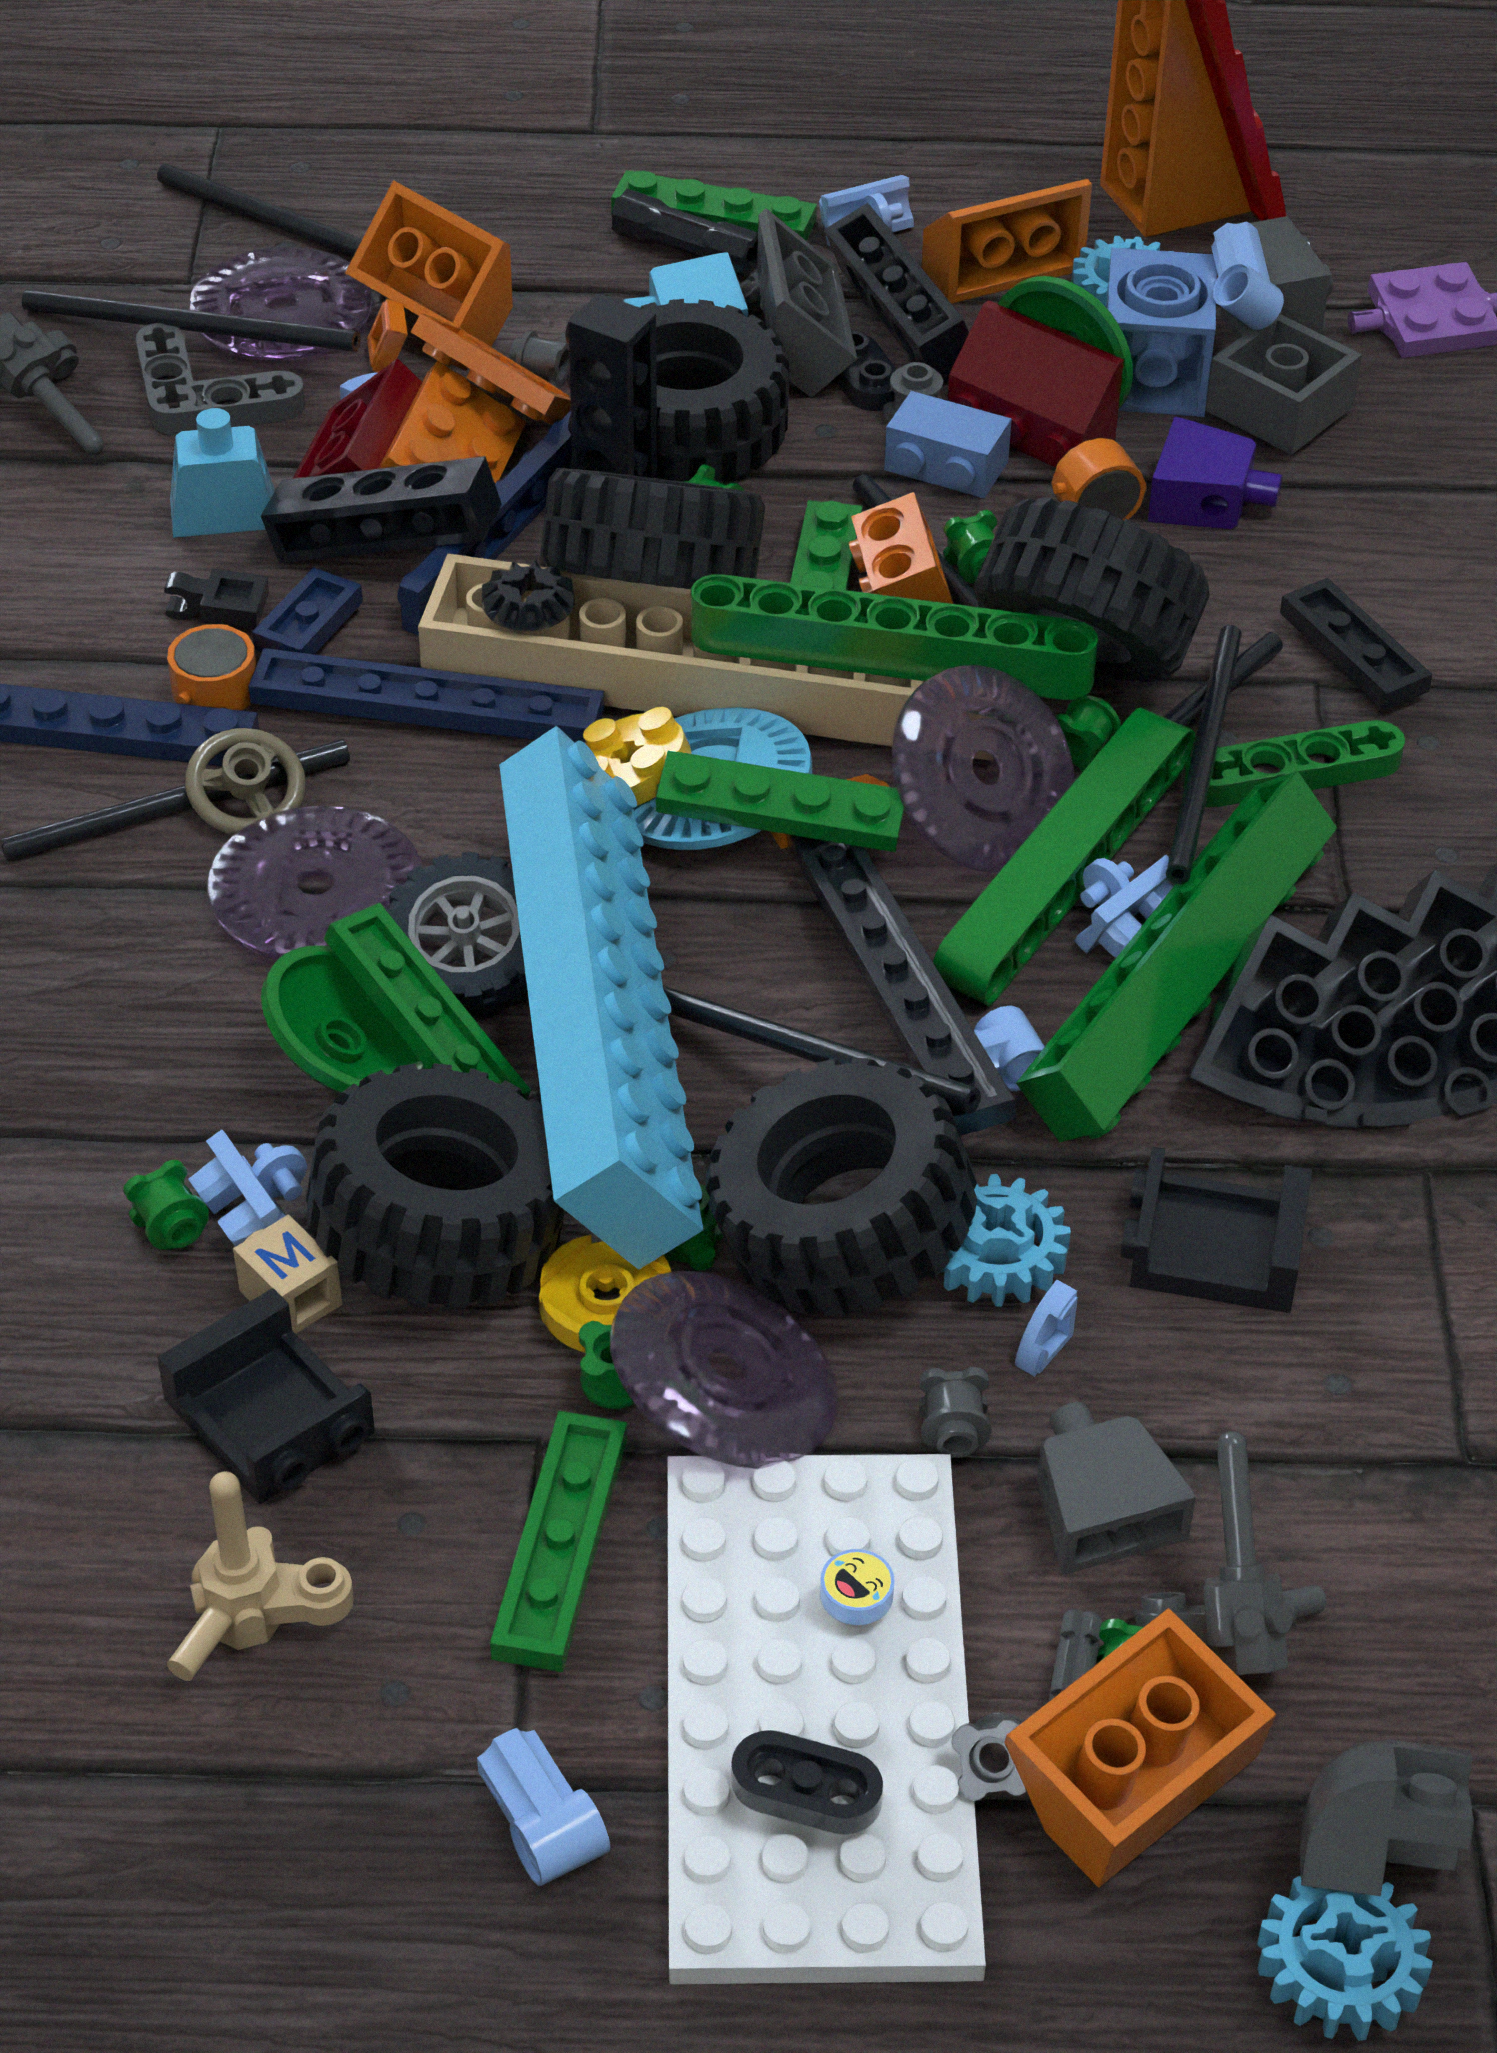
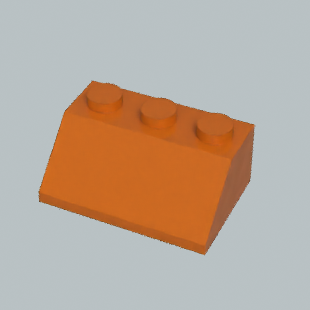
[921,179,1092,304]
[345,180,513,347]
[1004,1608,1277,1888]

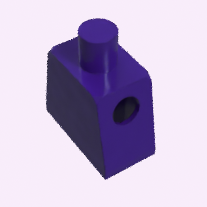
[1148,417,1283,529]

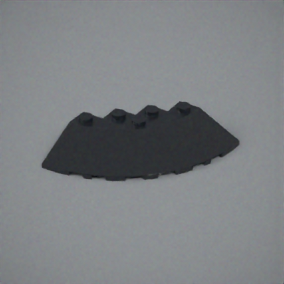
[1186,863,1497,1129]

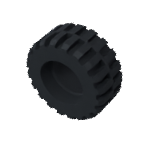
[640,299,790,483]
[540,468,765,590]
[974,498,1210,682]
[706,1058,977,1317]
[306,1063,565,1311]

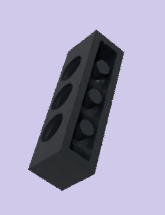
[824,203,969,383]
[565,293,657,478]
[261,456,502,563]

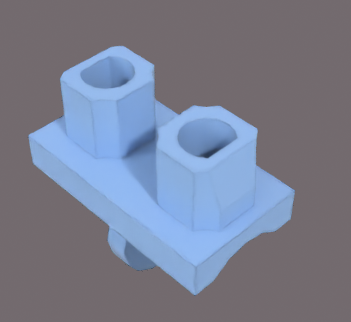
[819,175,914,246]
[1074,855,1174,958]
[188,1130,307,1247]

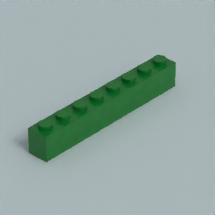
[1016,771,1337,1142]

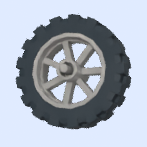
[385,852,527,1018]

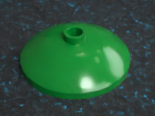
[998,276,1133,409]
[261,945,427,1094]

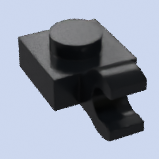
[164,569,269,630]

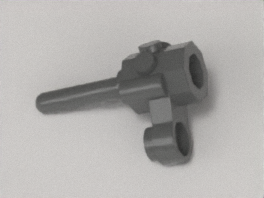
[0,312,104,455]
[1135,1431,1327,1675]

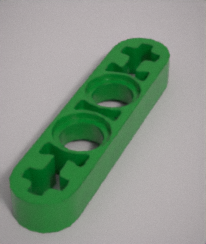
[1183,720,1405,807]

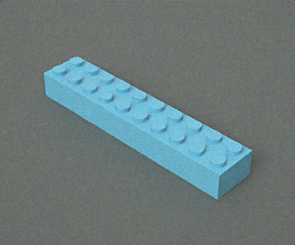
[499,726,703,1270]

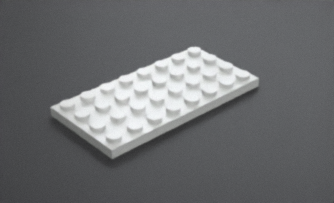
[668,1454,986,1984]

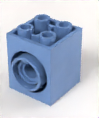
[1106,248,1217,417]

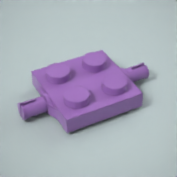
[1347,262,1497,358]

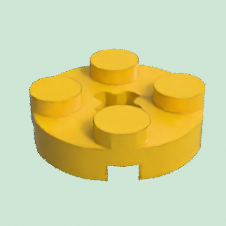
[583,707,692,805]
[539,1235,675,1353]

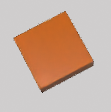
[367,299,408,372]

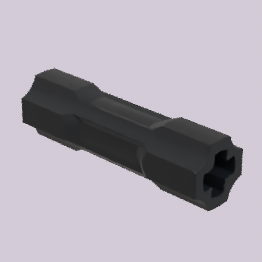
[611,188,758,278]

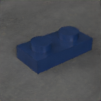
[252,567,363,654]

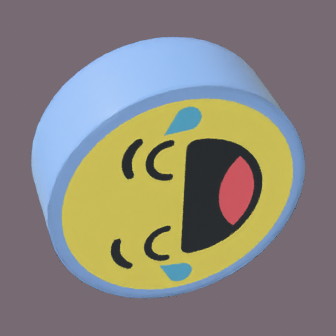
[820,1549,895,1625]

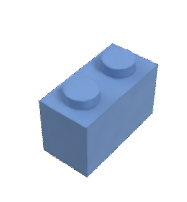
[884,391,1012,499]

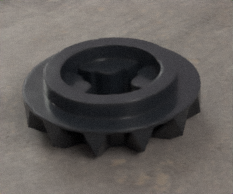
[482,560,575,631]

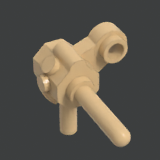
[167,1471,354,1681]

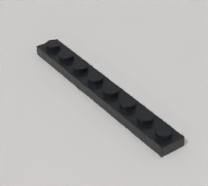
[787,834,1016,1136]

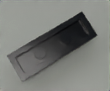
[1280,578,1433,711]

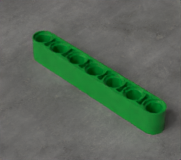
[691,574,1098,700]
[933,707,1195,1006]

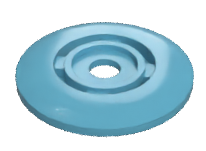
[633,707,812,850]

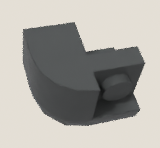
[1299,1740,1474,1896]

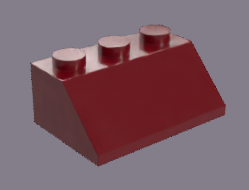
[948,300,1124,468]
[292,358,422,479]

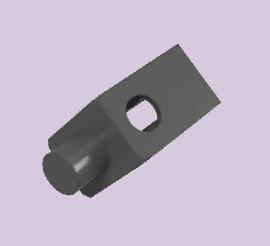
[1037,1402,1196,1575]

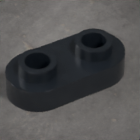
[834,331,897,411]
[731,1730,883,1835]

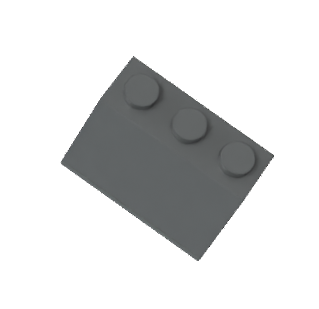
[757,208,857,398]

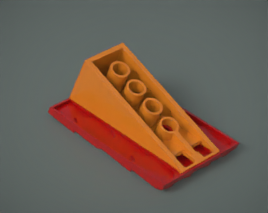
[1100,0,1287,237]

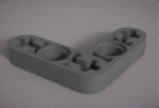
[136,323,305,435]

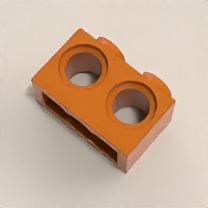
[849,492,953,604]

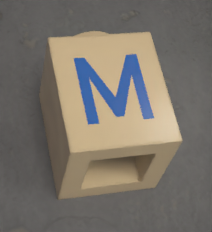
[233,1214,343,1334]

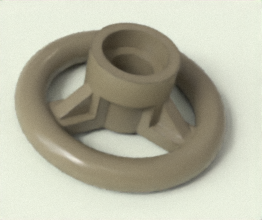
[185,728,306,836]

